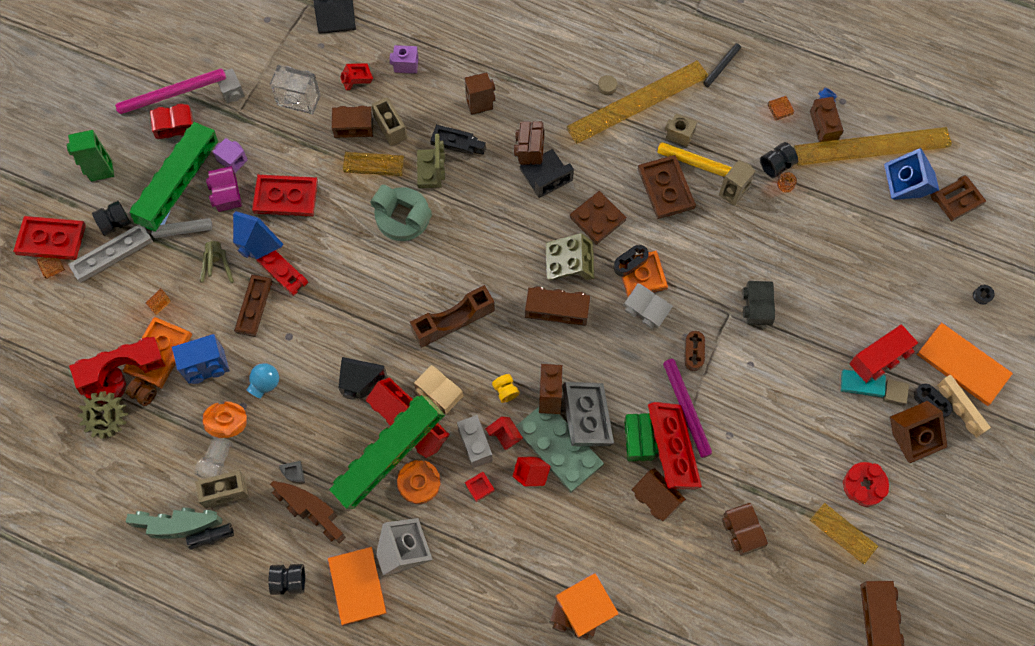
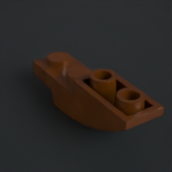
[270,481,346,544]

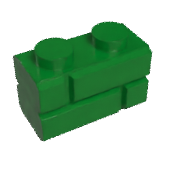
[624,413,658,462]

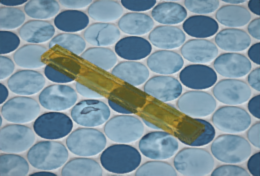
[567,60,708,144]
[794,127,952,166]

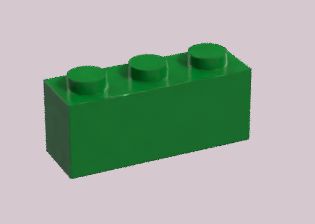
[66,130,115,182]

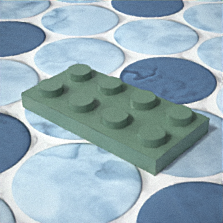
[516,407,604,493]

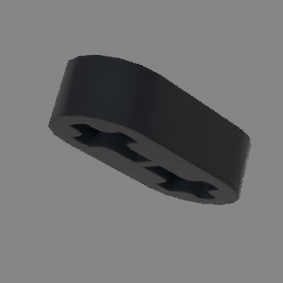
[614,245,649,277]
[914,383,953,419]

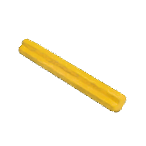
[657,142,732,177]

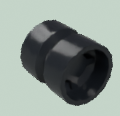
[760,142,798,178]
[92,200,131,236]
[268,564,306,595]

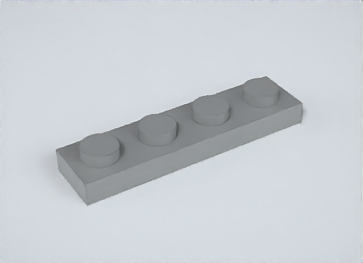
[68,225,153,283]

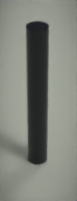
[703,43,741,87]

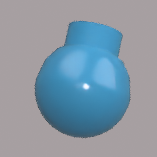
[246,363,279,399]

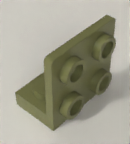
[417,134,445,188]
[546,233,595,281]

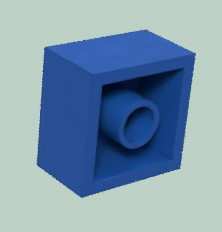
[172,334,230,384]

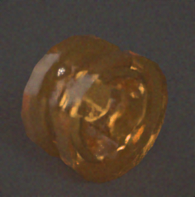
[777,172,797,193]

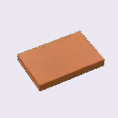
[122,317,192,389]
[328,547,387,626]

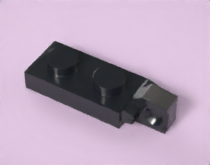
[430,124,486,155]

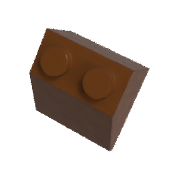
[890,401,948,463]

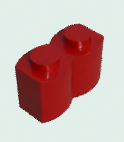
[150,104,193,139]

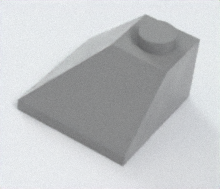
[376,518,433,575]

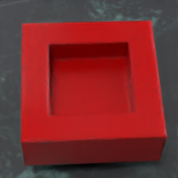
[464,472,495,503]

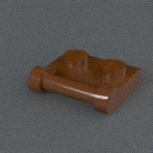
[930,175,986,222]

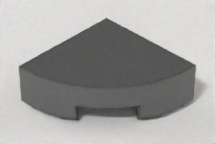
[279,461,305,484]

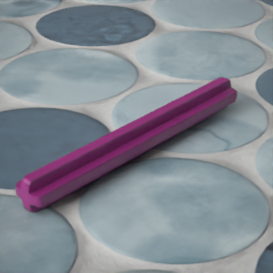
[663,358,712,458]

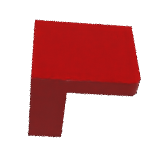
[485,416,523,450]
[512,457,551,487]

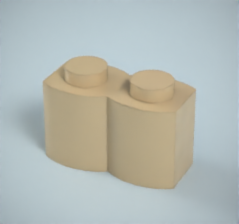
[414,365,463,414]

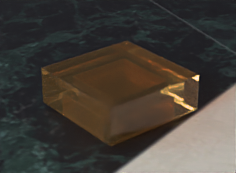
[768,96,794,120]
[36,257,65,279]
[145,288,171,315]

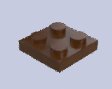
[570,191,627,245]

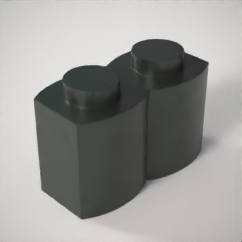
[742,281,775,325]

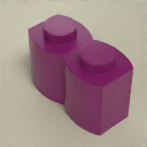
[206,166,242,212]

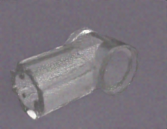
[195,436,232,479]

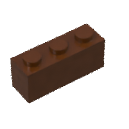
[525,286,590,326]
[860,581,904,646]

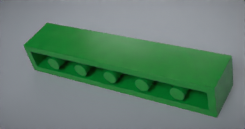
[129,122,218,232]
[329,395,445,509]

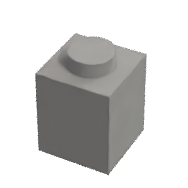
[217,68,245,104]

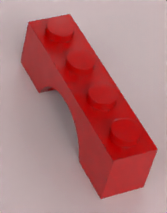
[69,336,166,396]

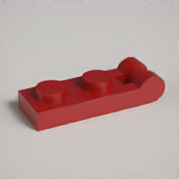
[255,250,309,296]

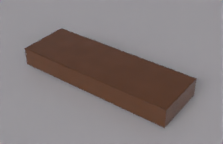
[234,274,273,337]

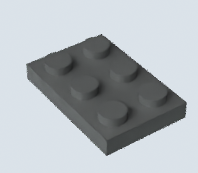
[562,382,614,446]

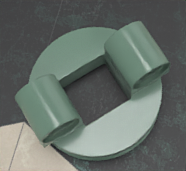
[370,185,432,241]

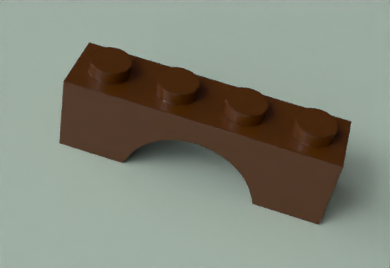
[410,285,495,348]

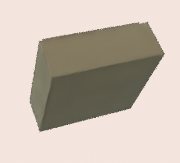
[883,379,909,406]

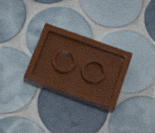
[637,155,696,220]

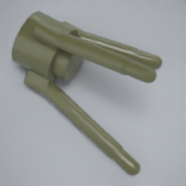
[200,241,234,283]

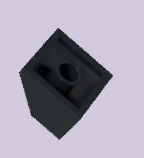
[313,0,356,34]
[338,357,388,400]

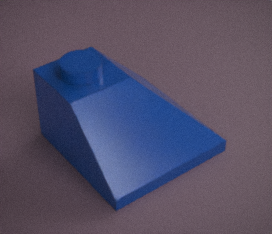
[884,148,939,200]
[233,211,284,259]

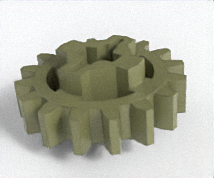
[78,391,128,439]

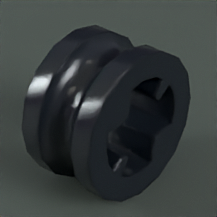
[973,285,995,305]

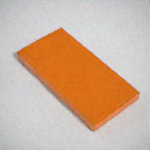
[916,322,1013,406]

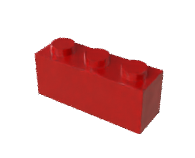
[849,324,918,383]

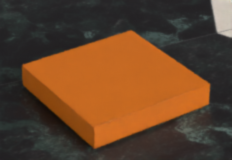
[619,251,668,297]
[555,573,619,638]

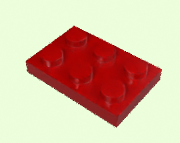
[252,174,318,217]
[13,216,86,260]

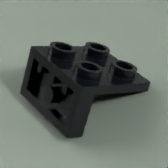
[520,149,574,198]

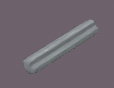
[151,218,213,238]

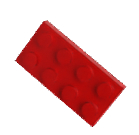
[648,402,702,490]

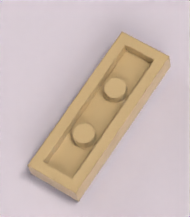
[937,375,991,438]

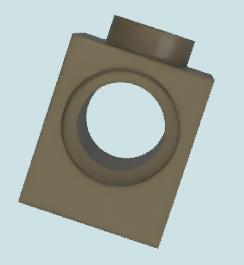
[665,113,697,147]

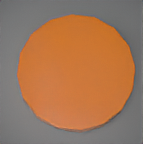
[203,402,247,438]
[397,460,441,504]

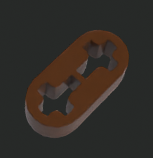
[684,331,705,371]

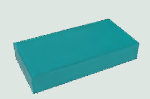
[840,369,886,398]

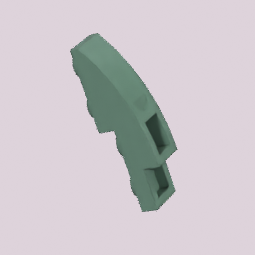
[126,507,223,539]

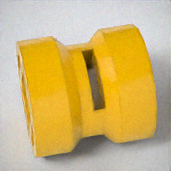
[492,374,520,403]

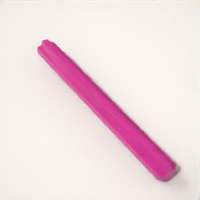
[115,68,226,114]

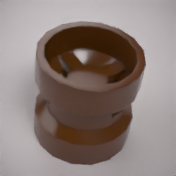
[126,377,157,406]

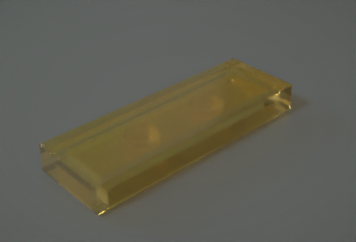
[343,152,404,176]
[810,503,879,564]

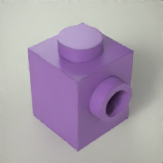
[390,45,419,73]
[213,138,248,173]

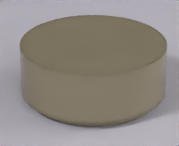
[598,75,617,95]

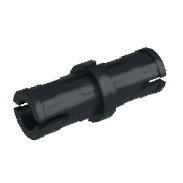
[186,522,234,550]

